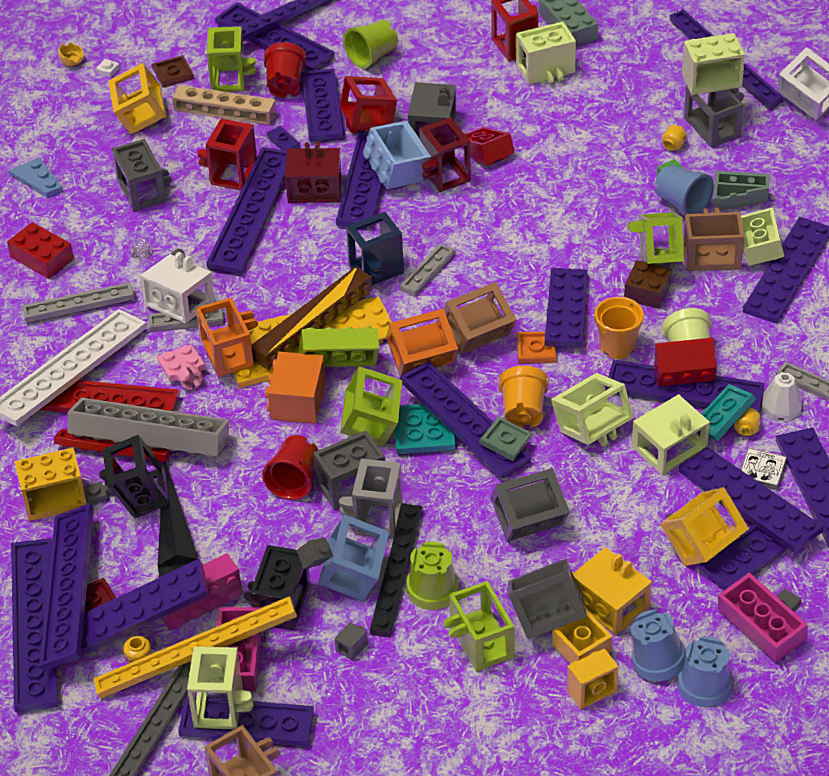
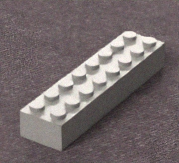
[68,397,229,457]

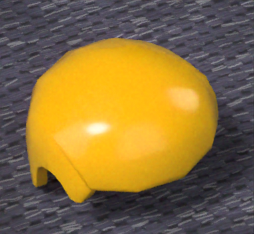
[58,42,84,66]

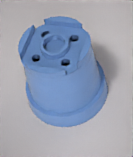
[655,164,714,215]
[631,610,686,681]
[677,636,733,708]

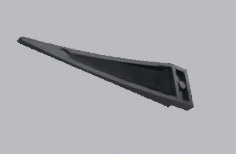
[157,462,198,577]

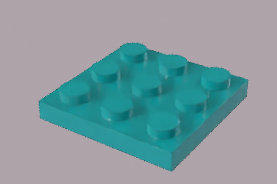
[395,404,455,454]

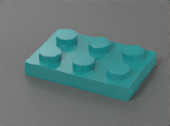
[698,384,756,441]

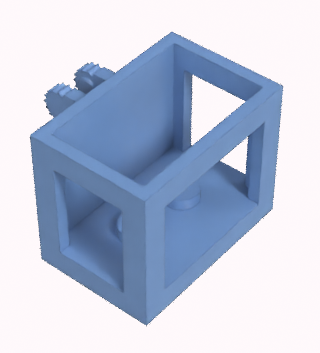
[318,514,389,601]

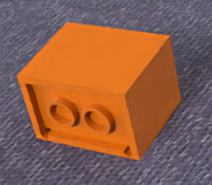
[265,352,326,424]

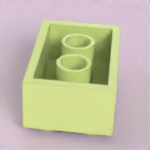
[741,207,784,266]

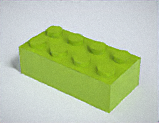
[299,327,380,367]

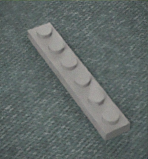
[22,282,135,323]

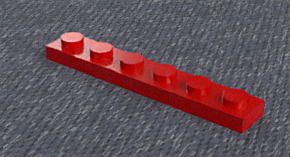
[54,429,172,462]

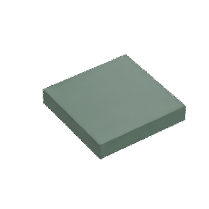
[479,416,533,461]

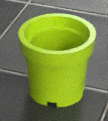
[343,19,398,69]
[406,541,459,610]

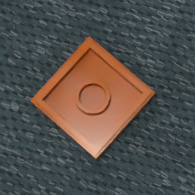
[517,331,556,364]

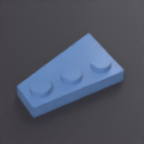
[8,158,63,198]

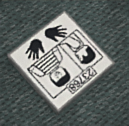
[741,448,787,490]

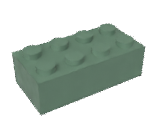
[538,0,598,47]

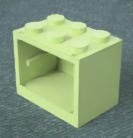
[682,33,745,95]

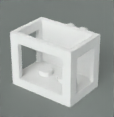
[778,47,829,121]
[140,252,215,324]

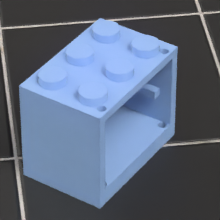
[363,121,431,189]

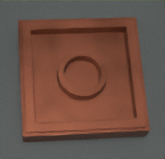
[152,55,194,88]

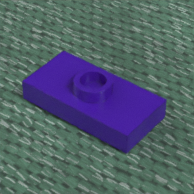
[266,126,300,151]

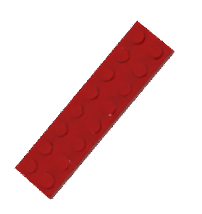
[39,380,179,413]

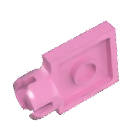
[156,344,206,390]

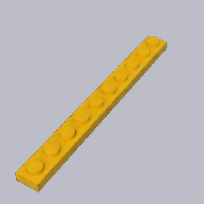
[94,596,297,699]

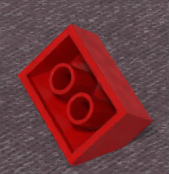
[654,337,716,387]

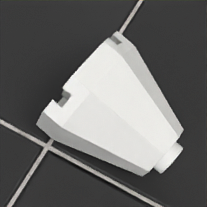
[762,373,802,421]

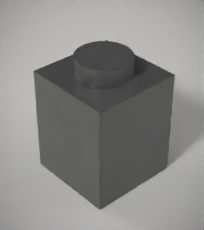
[296,537,333,569]
[335,622,368,661]

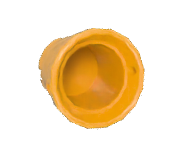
[594,297,644,359]
[499,366,549,429]

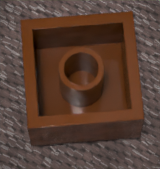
[624,260,672,309]

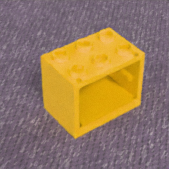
[14,447,87,521]

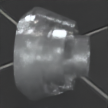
[129,237,154,259]

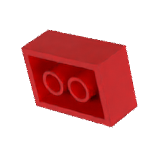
[7,222,74,279]

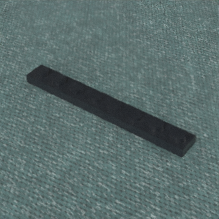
[370,504,423,637]

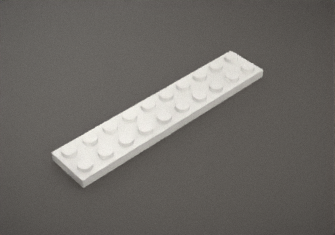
[0,309,147,426]

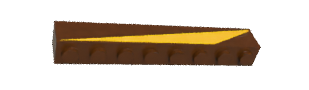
[251,266,372,370]

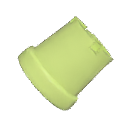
[662,308,712,342]

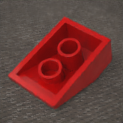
[455,127,515,166]

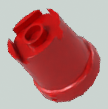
[263,42,307,98]
[262,435,318,500]

